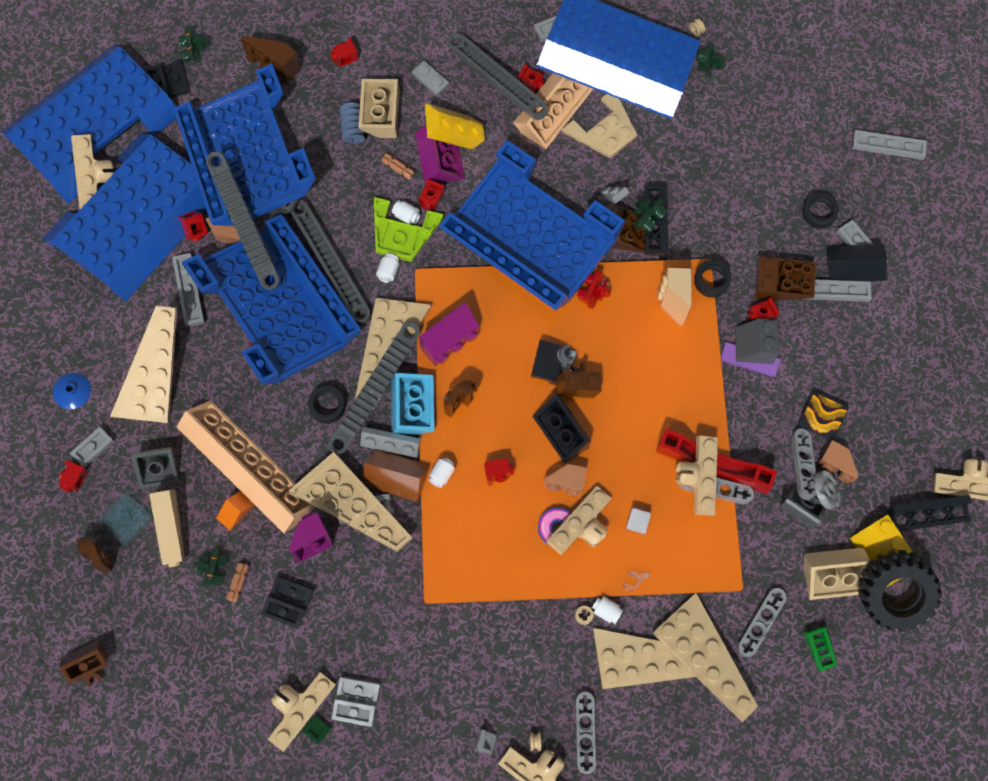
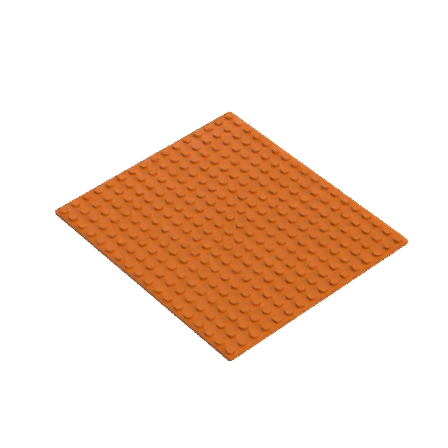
[415,259,743,604]

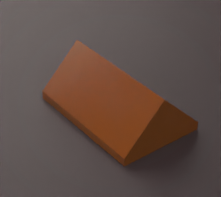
[363,450,430,502]

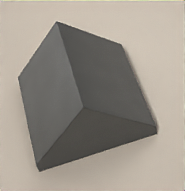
[131,447,179,489]
[780,483,827,529]

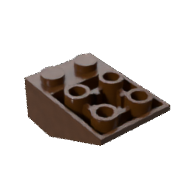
[241,36,300,84]
[603,202,654,253]
[754,256,816,301]

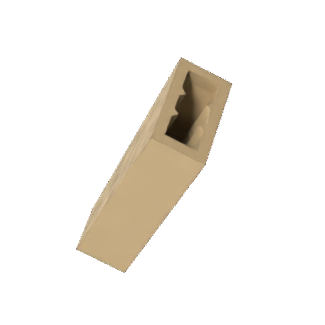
[149,489,185,567]

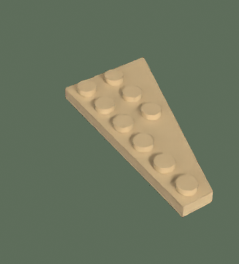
[355,298,432,410]
[110,305,177,423]
[289,452,412,552]
[653,593,758,723]
[593,628,696,690]

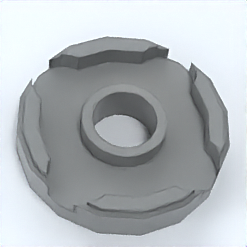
[814,470,841,510]

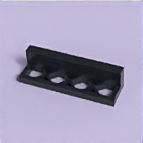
[644,185,668,260]
[888,495,972,532]

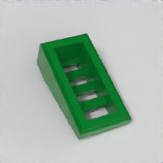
[803,626,838,672]

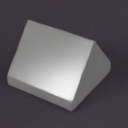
[474,730,497,755]

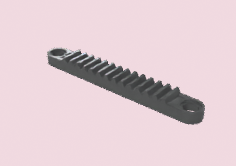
[448,33,548,120]
[206,152,281,290]
[291,199,371,325]
[328,322,420,455]

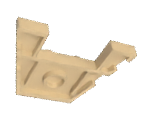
[562,94,637,158]

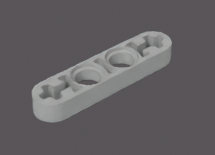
[791,429,816,500]
[678,473,754,505]
[737,588,786,658]
[576,692,596,775]

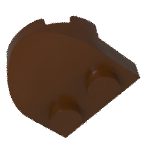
[443,380,479,418]
[76,537,113,575]

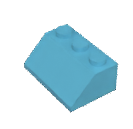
[391,373,434,436]

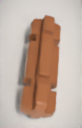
[382,153,415,180]
[226,563,249,602]

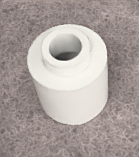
[392,200,420,225]
[376,253,399,283]
[428,458,455,488]
[592,596,623,624]

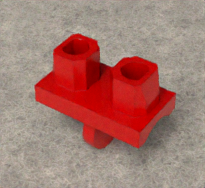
[577,270,611,309]

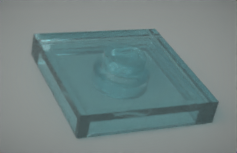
[97,492,154,547]

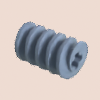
[340,102,365,144]

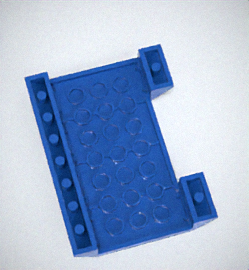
[537,0,701,119]
[0,45,176,204]
[173,64,316,226]
[42,133,207,302]
[439,140,625,311]
[182,214,361,384]

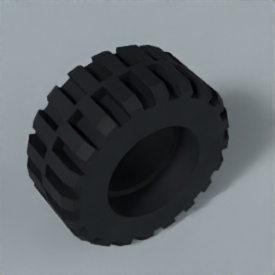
[858,550,942,632]

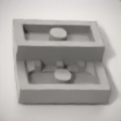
[331,676,381,727]

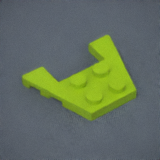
[374,197,444,262]

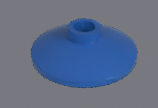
[53,373,91,409]

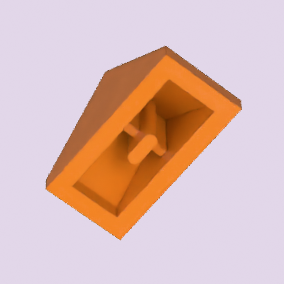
[216,491,255,531]

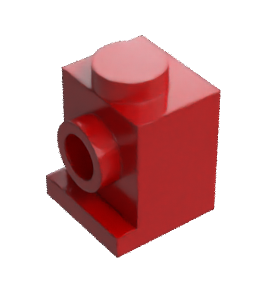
[329,37,358,67]
[517,64,545,94]
[418,179,445,211]
[178,211,208,241]
[748,298,780,322]
[484,458,514,486]
[59,460,88,493]

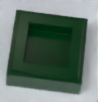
[302,715,331,745]

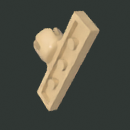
[71,134,114,210]
[675,435,718,516]
[932,459,988,501]
[546,486,612,556]
[267,672,336,752]
[498,747,564,781]

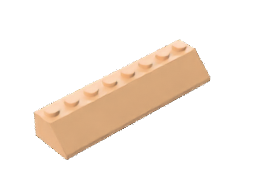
[513,73,593,149]
[177,400,315,533]

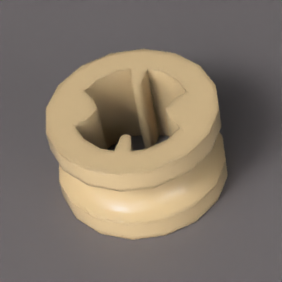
[689,18,706,37]
[575,606,593,625]
[530,732,541,751]

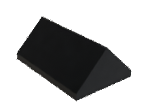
[827,244,887,282]
[532,394,591,463]

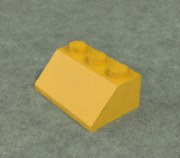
[425,103,485,149]
[850,515,913,587]

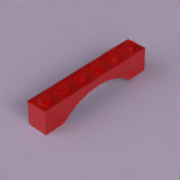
[656,428,778,495]

